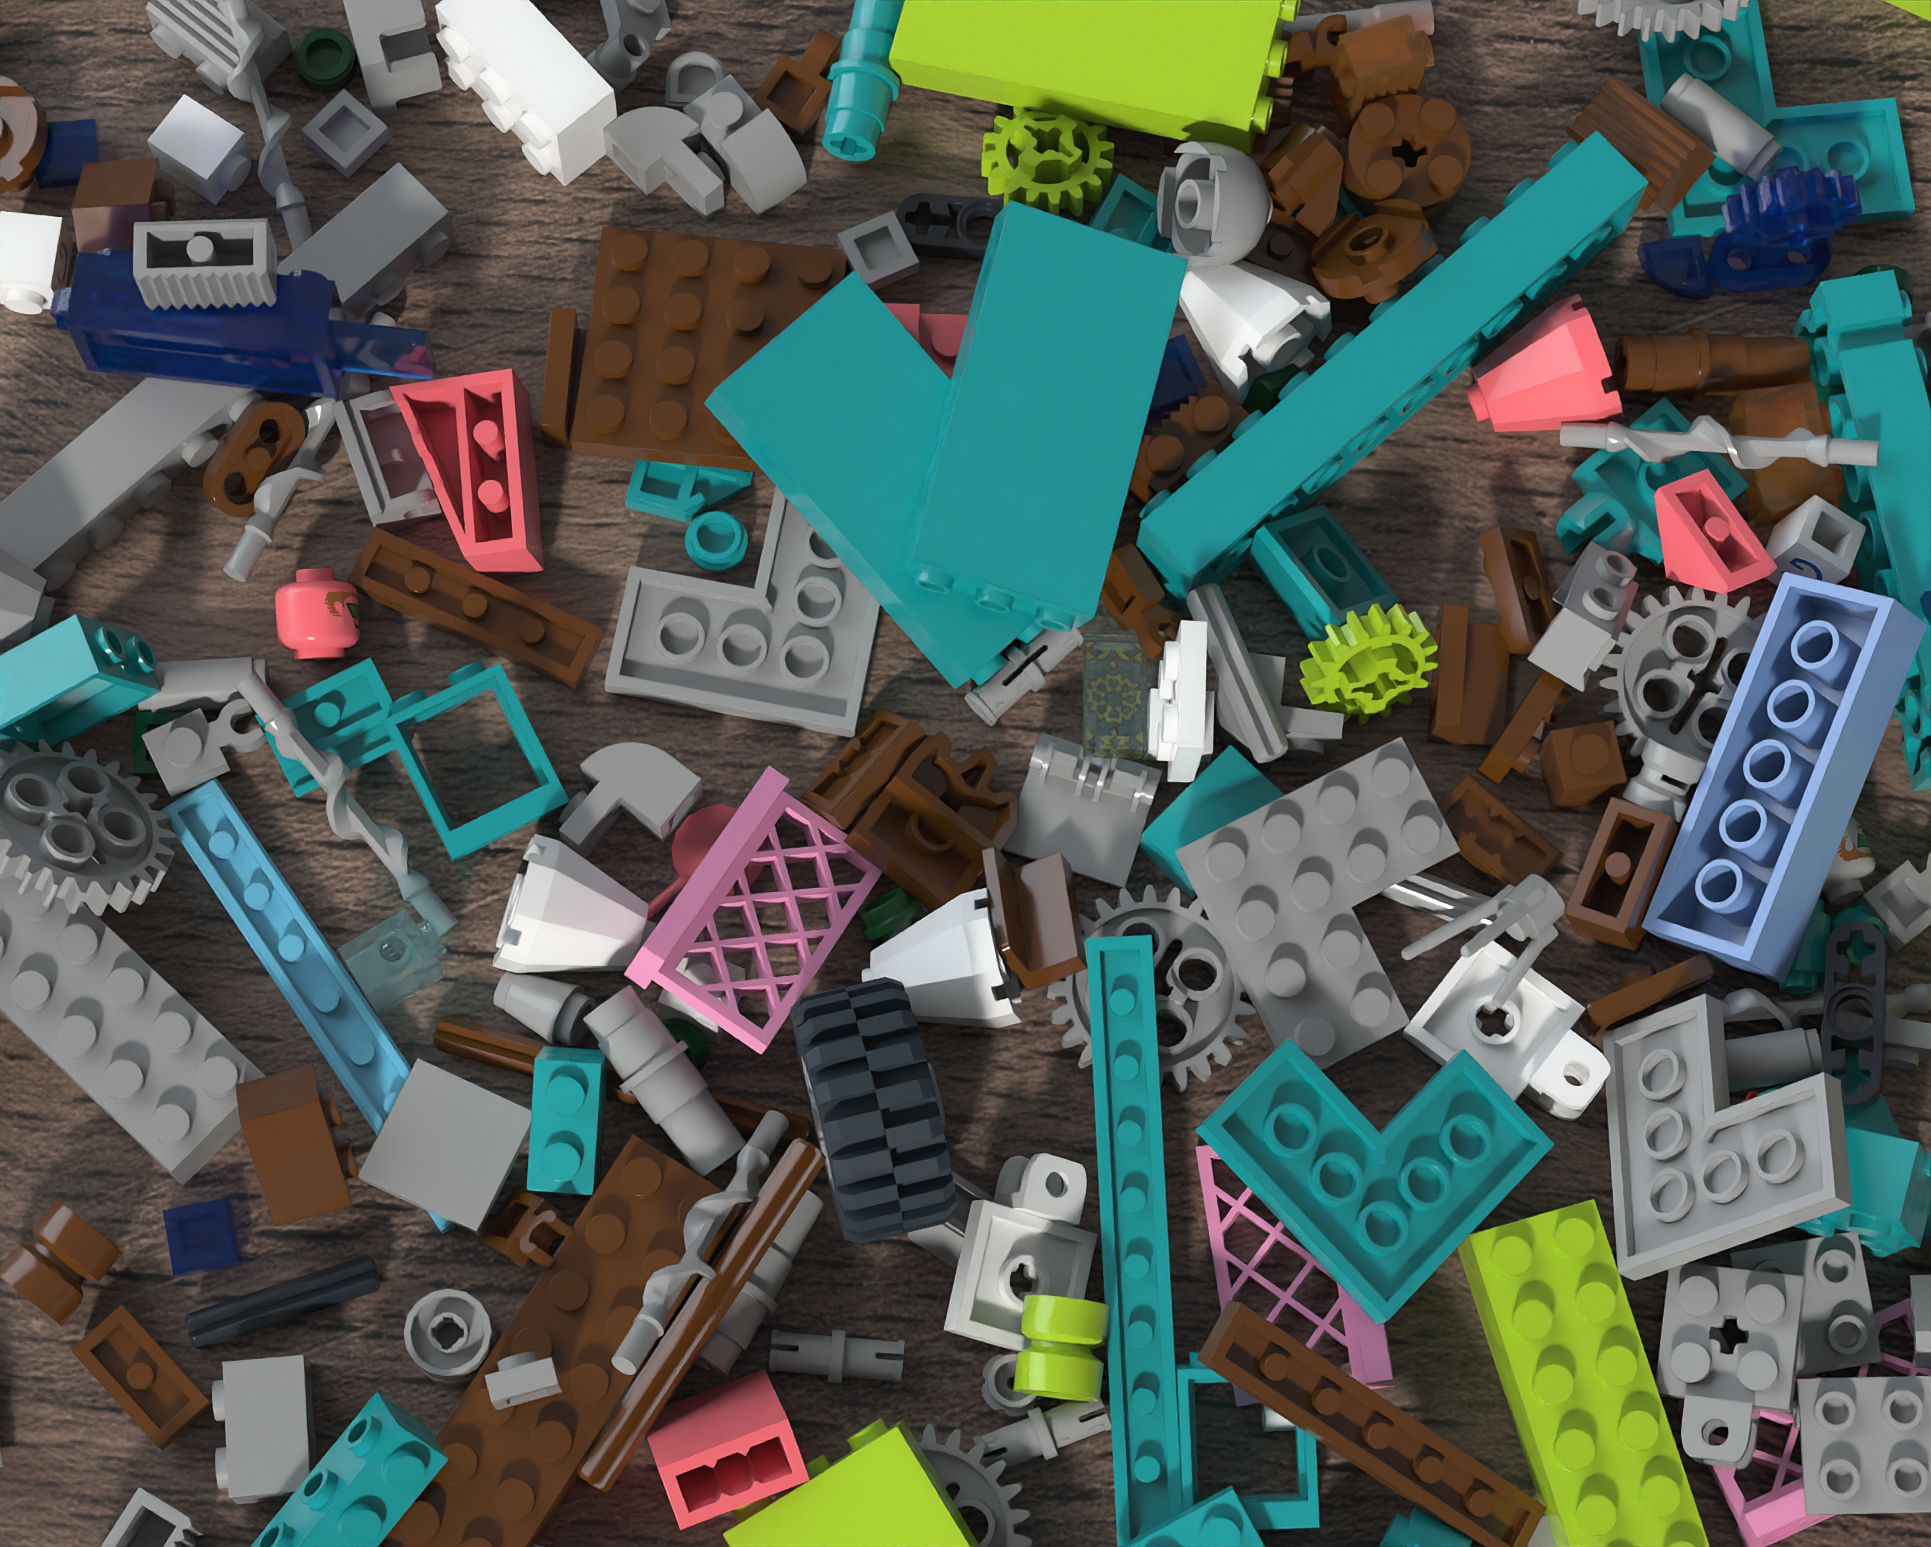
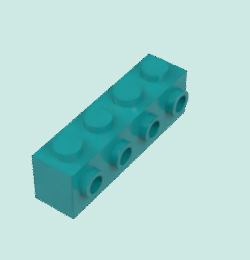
[250,1392,449,1547]

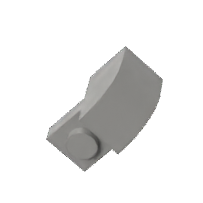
[1214,653,1344,772]
[559,742,703,859]

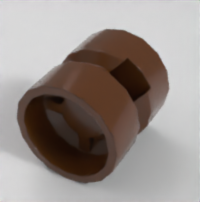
[0,1199,123,1326]

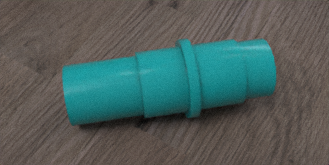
[822,0,905,162]

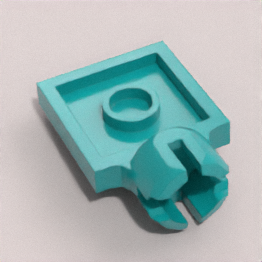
[1556,396,1750,567]

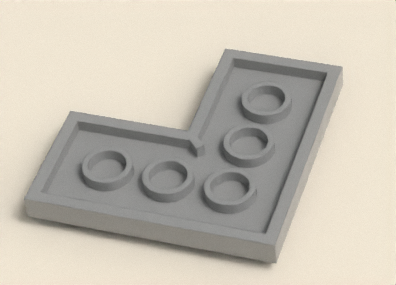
[604,486,881,738]
[1175,737,1460,1070]
[1602,994,1852,1281]

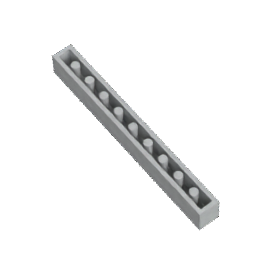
[0,162,454,591]

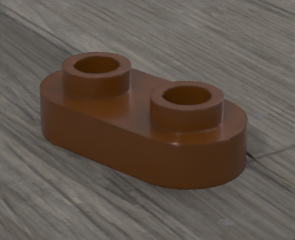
[203,398,305,517]

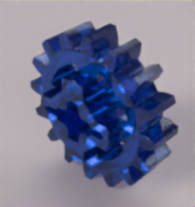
[1722,165,1862,253]

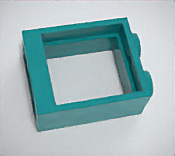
[0,614,162,753]
[383,660,570,862]
[1175,1350,1320,1530]

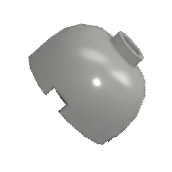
[1157,141,1273,268]

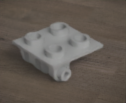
[1003,732,1162,889]
[1729,1232,1882,1377]
[1792,1376,1931,1515]

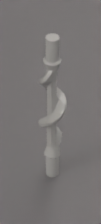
[217,0,314,252]
[223,312,397,582]
[1560,415,1880,469]
[235,671,459,937]
[1656,980,1931,1030]
[611,1110,789,1375]

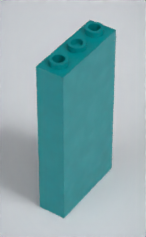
[898,200,1189,632]
[704,270,1045,689]

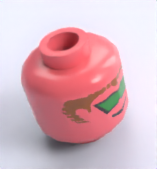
[275,568,360,661]

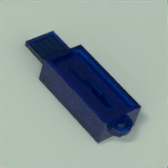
[50,248,436,399]

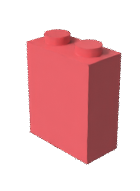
[646,1369,810,1530]

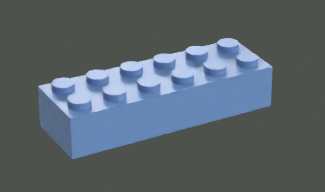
[1641,572,1927,983]

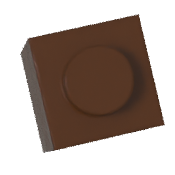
[1538,720,1627,812]

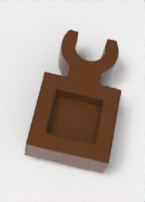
[478,1187,575,1268]

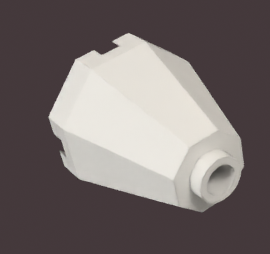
[1179,259,1332,404]
[492,834,656,974]
[862,888,1023,1028]

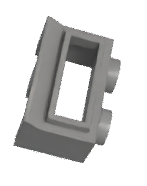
[1527,541,1639,692]

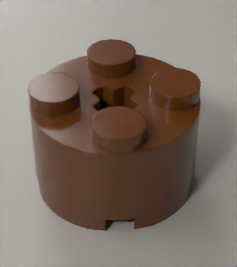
[1341,94,1471,230]

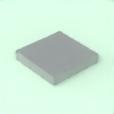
[358,1058,531,1235]

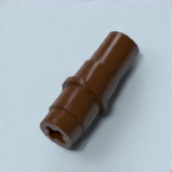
[1614,327,1810,401]

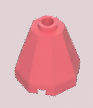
[1465,294,1623,432]

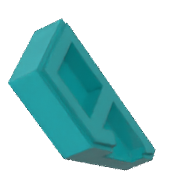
[625,460,754,523]

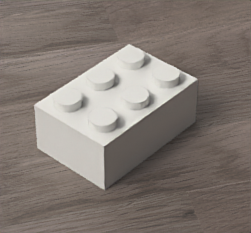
[435,0,617,187]

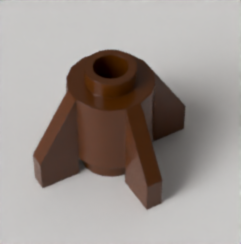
[1244,123,1344,238]

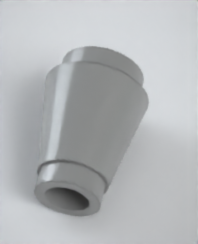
[494,971,596,1046]

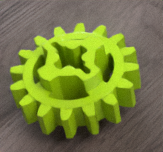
[981,106,1114,216]
[1300,603,1438,725]

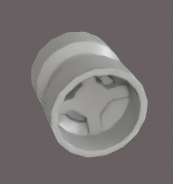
[1622,737,1707,823]

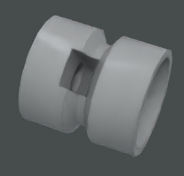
[404,1289,498,1388]

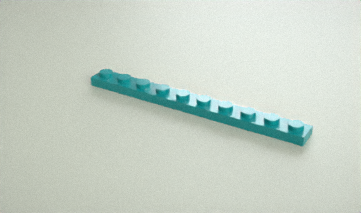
[1086,935,1183,1547]

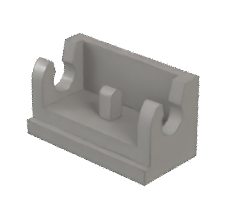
[331,389,442,533]

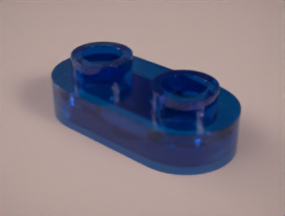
[1707,220,1833,293]

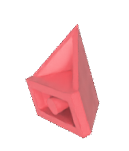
[1654,468,1777,594]

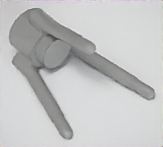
[1401,874,1565,1008]

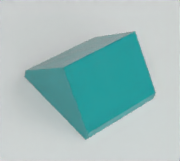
[1247,505,1400,642]

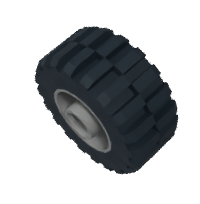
[790,977,957,1244]

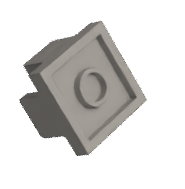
[342,0,442,119]

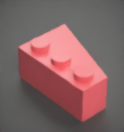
[389,368,544,578]

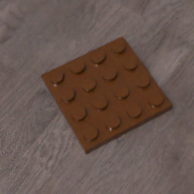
[571,226,847,472]

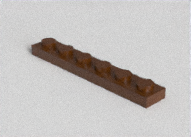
[1196,1301,1547,1547]

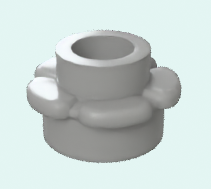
[981,1351,1043,1417]

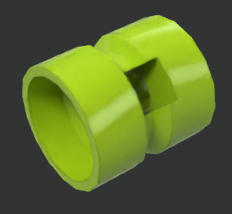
[1013,1295,1110,1401]

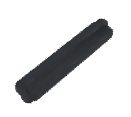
[185,1255,381,1349]

